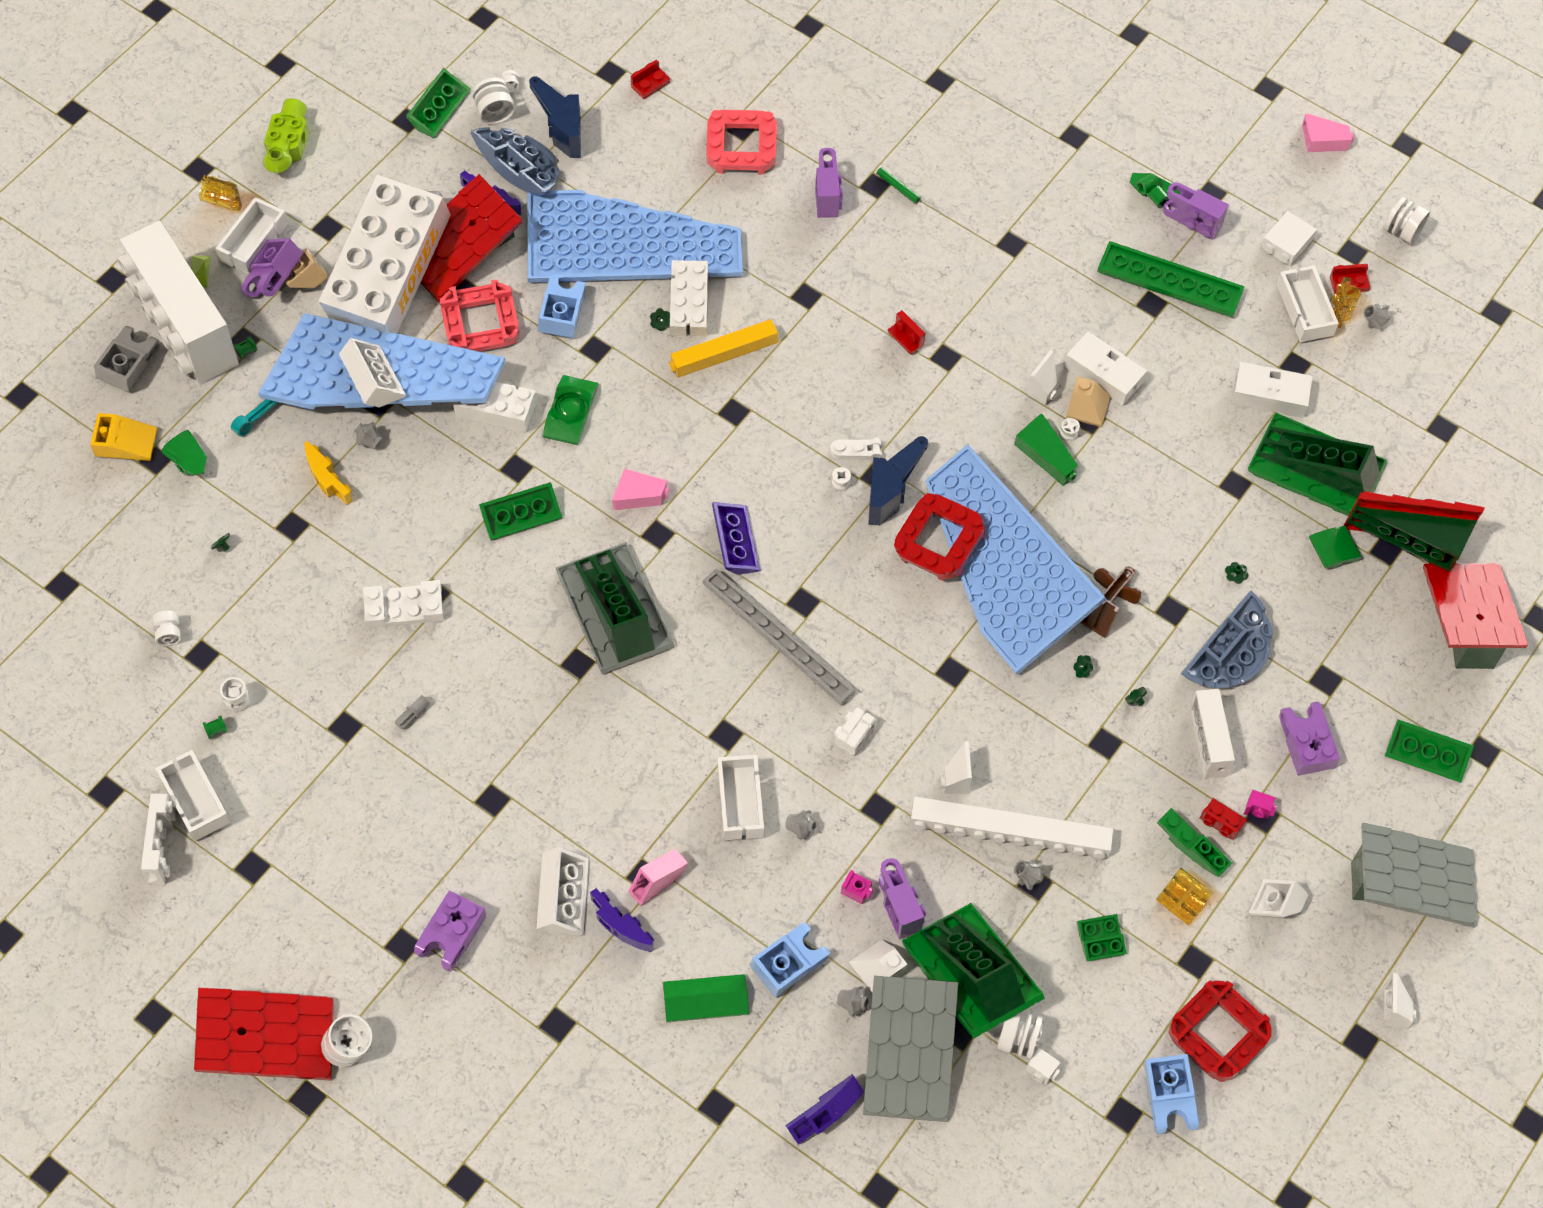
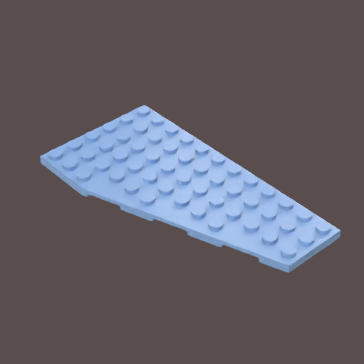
[527,190,743,283]
[258,313,506,409]
[925,444,1107,675]

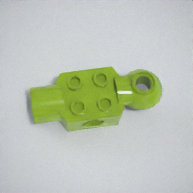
[263,98,309,173]

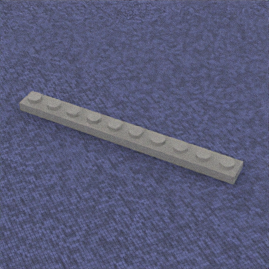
[703,568,855,705]

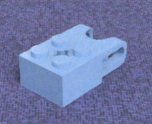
[538,276,586,338]
[750,922,831,998]
[1143,1054,1199,1135]

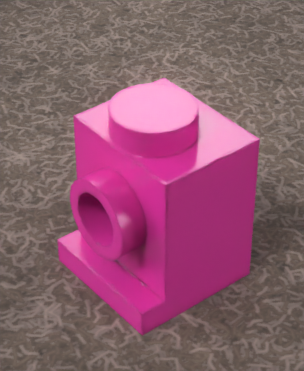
[1244,790,1277,819]
[841,870,874,904]

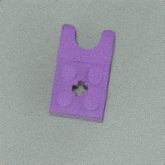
[815,148,843,218]
[1163,182,1229,240]
[241,238,303,297]
[1279,702,1340,776]
[879,858,926,940]
[414,890,486,972]

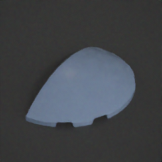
[471,127,559,195]
[1181,591,1273,689]

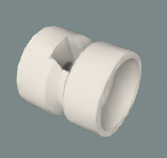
[152,611,181,646]
[220,677,250,712]

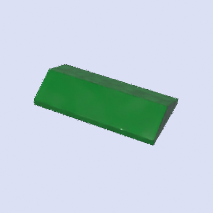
[406,67,471,138]
[479,482,562,540]
[1384,719,1474,783]
[663,974,749,1023]

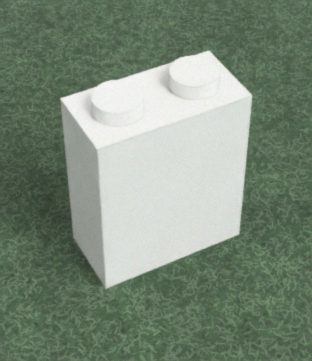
[1261,211,1317,266]

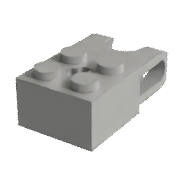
[94,326,160,393]

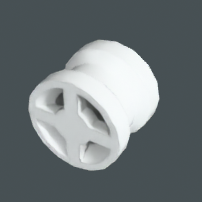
[501,70,519,92]
[1060,418,1080,441]
[832,467,851,491]

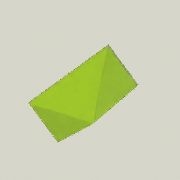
[191,256,210,287]

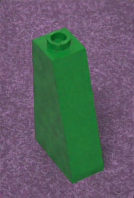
[1014,413,1078,486]

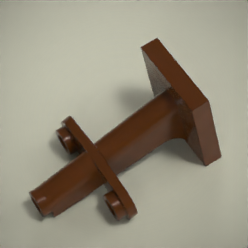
[1080,566,1141,638]

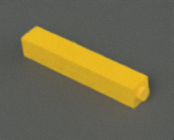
[669,319,778,378]

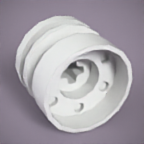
[472,78,515,125]
[1384,197,1430,244]
[997,1012,1043,1060]
[321,1014,372,1067]

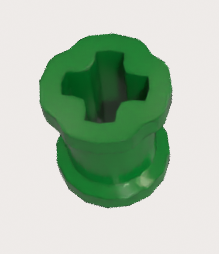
[233,336,258,359]
[202,715,228,739]

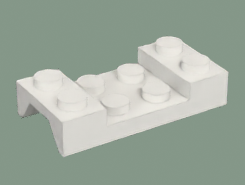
[363,580,444,628]
[141,794,177,885]

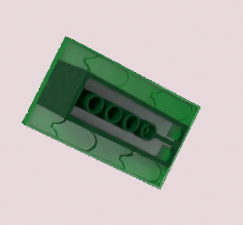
[1248,412,1387,516]
[902,903,1045,1038]

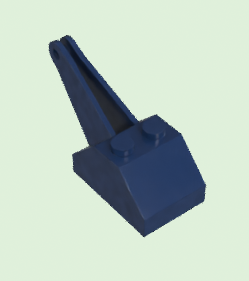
[529,76,581,158]
[868,436,928,526]

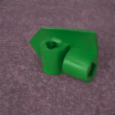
[1130,173,1180,208]
[162,430,207,476]

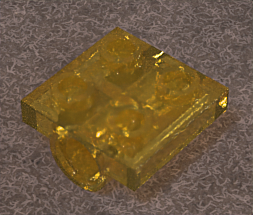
[199,175,242,211]
[1332,277,1361,328]
[1156,868,1213,925]

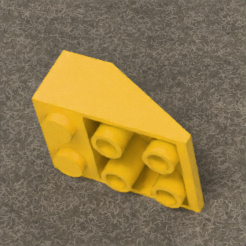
[90,413,158,461]

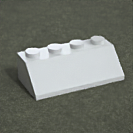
[339,338,406,407]
[536,847,589,936]

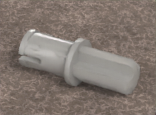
[395,695,430,729]

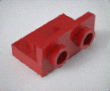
[630,59,670,99]
[1330,263,1370,294]
[888,310,926,354]
[1199,798,1247,840]

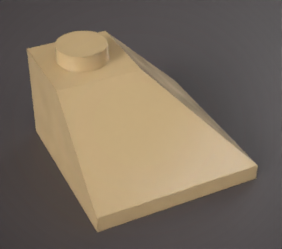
[285,248,328,288]
[1066,377,1110,427]

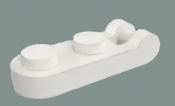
[830,438,882,460]

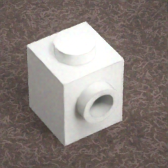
[1026,1048,1060,1085]

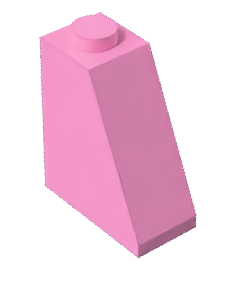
[1302,114,1354,152]
[612,469,670,510]
[628,849,688,906]

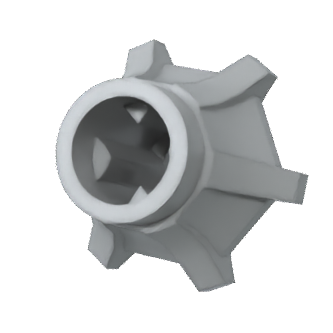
[1363,303,1391,330]
[354,422,383,449]
[786,810,817,840]
[1014,859,1044,890]
[837,986,870,1017]

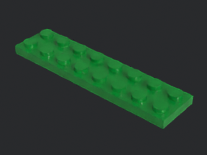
[1097,241,1245,318]

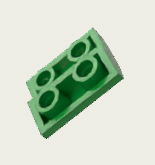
[1309,526,1361,568]
[1076,914,1127,961]

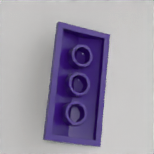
[712,502,760,575]

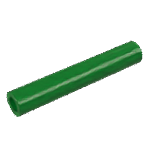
[876,167,921,204]

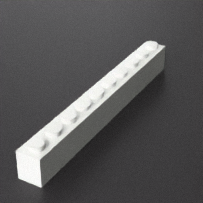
[910,796,1113,859]

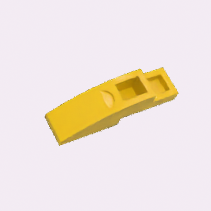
[304,441,352,505]

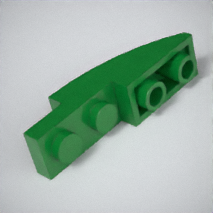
[1157,808,1232,877]

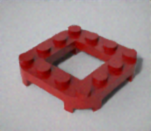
[894,493,986,581]
[1169,980,1272,1082]

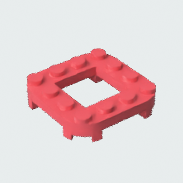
[706,110,777,175]
[440,280,519,352]

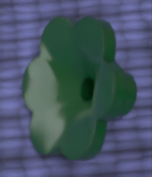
[650,308,670,331]
[211,533,230,552]
[1225,562,1249,584]
[1073,655,1093,678]
[1125,687,1147,706]

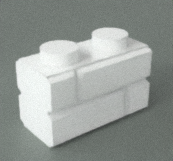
[834,707,876,756]

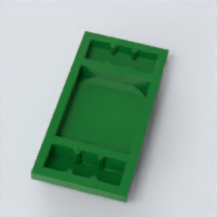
[542,375,598,445]

